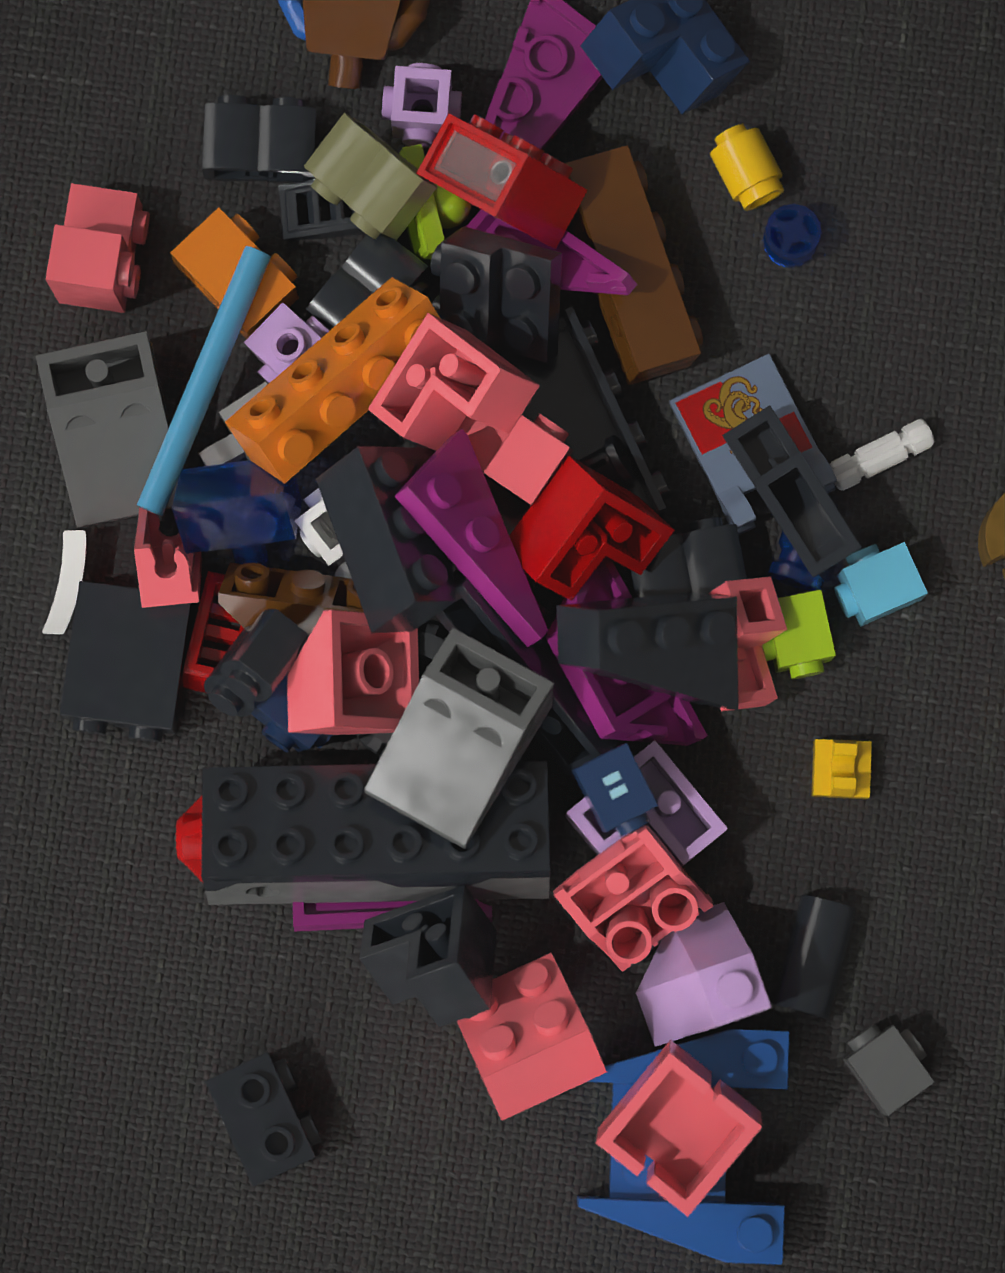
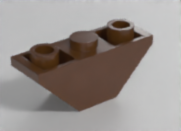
[218,562,364,636]

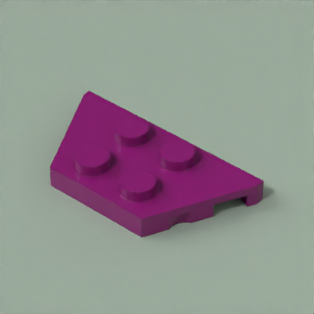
[546,556,708,746]

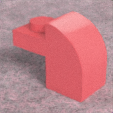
[709,577,787,712]

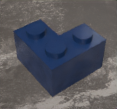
[580,0,750,115]

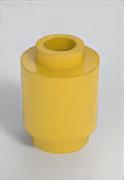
[710,124,784,211]

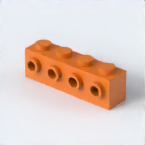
[225,277,440,484]

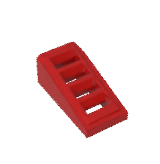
[182,571,244,693]

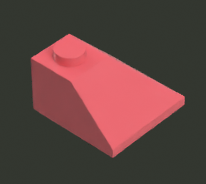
[287,610,419,735]

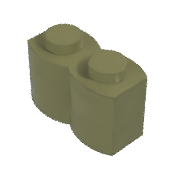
[304,113,437,240]

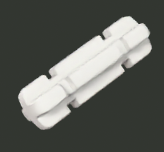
[830,419,935,490]

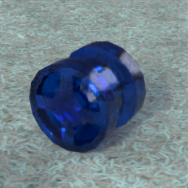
[762,204,821,268]
[768,531,824,591]

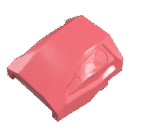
[554,824,713,972]

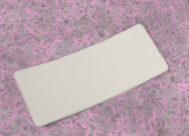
[42,530,86,634]

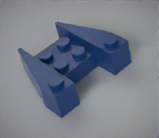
[577,1029,789,1265]

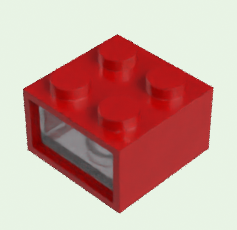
[416,113,588,250]

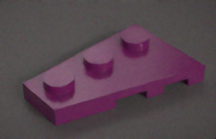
[485,0,603,151]

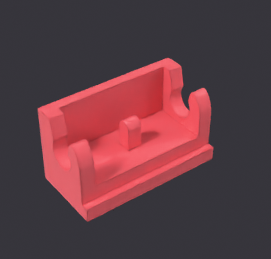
[134,508,202,608]

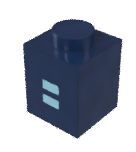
[572,743,658,837]

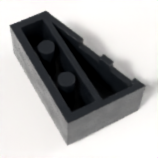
[316,446,456,633]
[557,592,738,710]

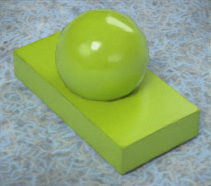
[399,144,472,266]

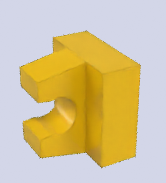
[812,739,872,799]

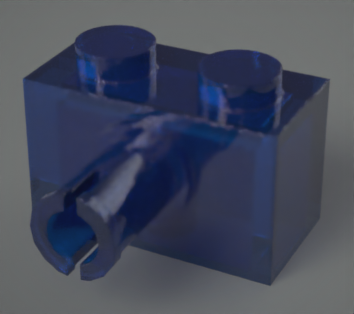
[172,460,302,568]

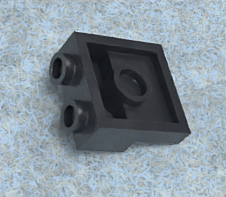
[431,226,562,363]

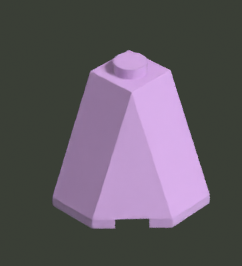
[636,902,771,1047]

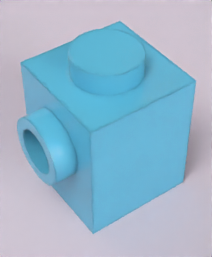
[834,542,928,627]

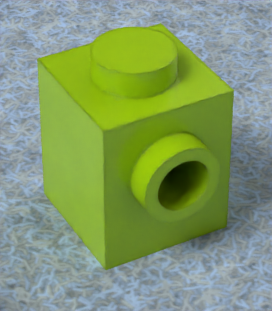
[762,590,836,679]

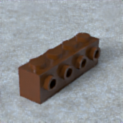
[565,145,703,385]

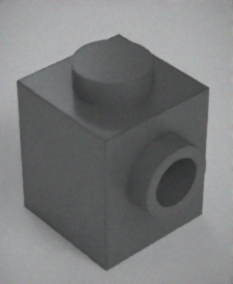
[842,1023,934,1116]

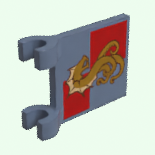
[669,354,837,535]

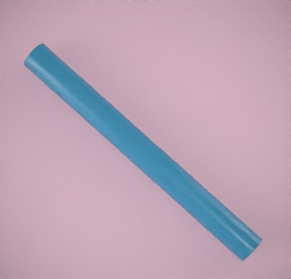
[137,246,271,516]

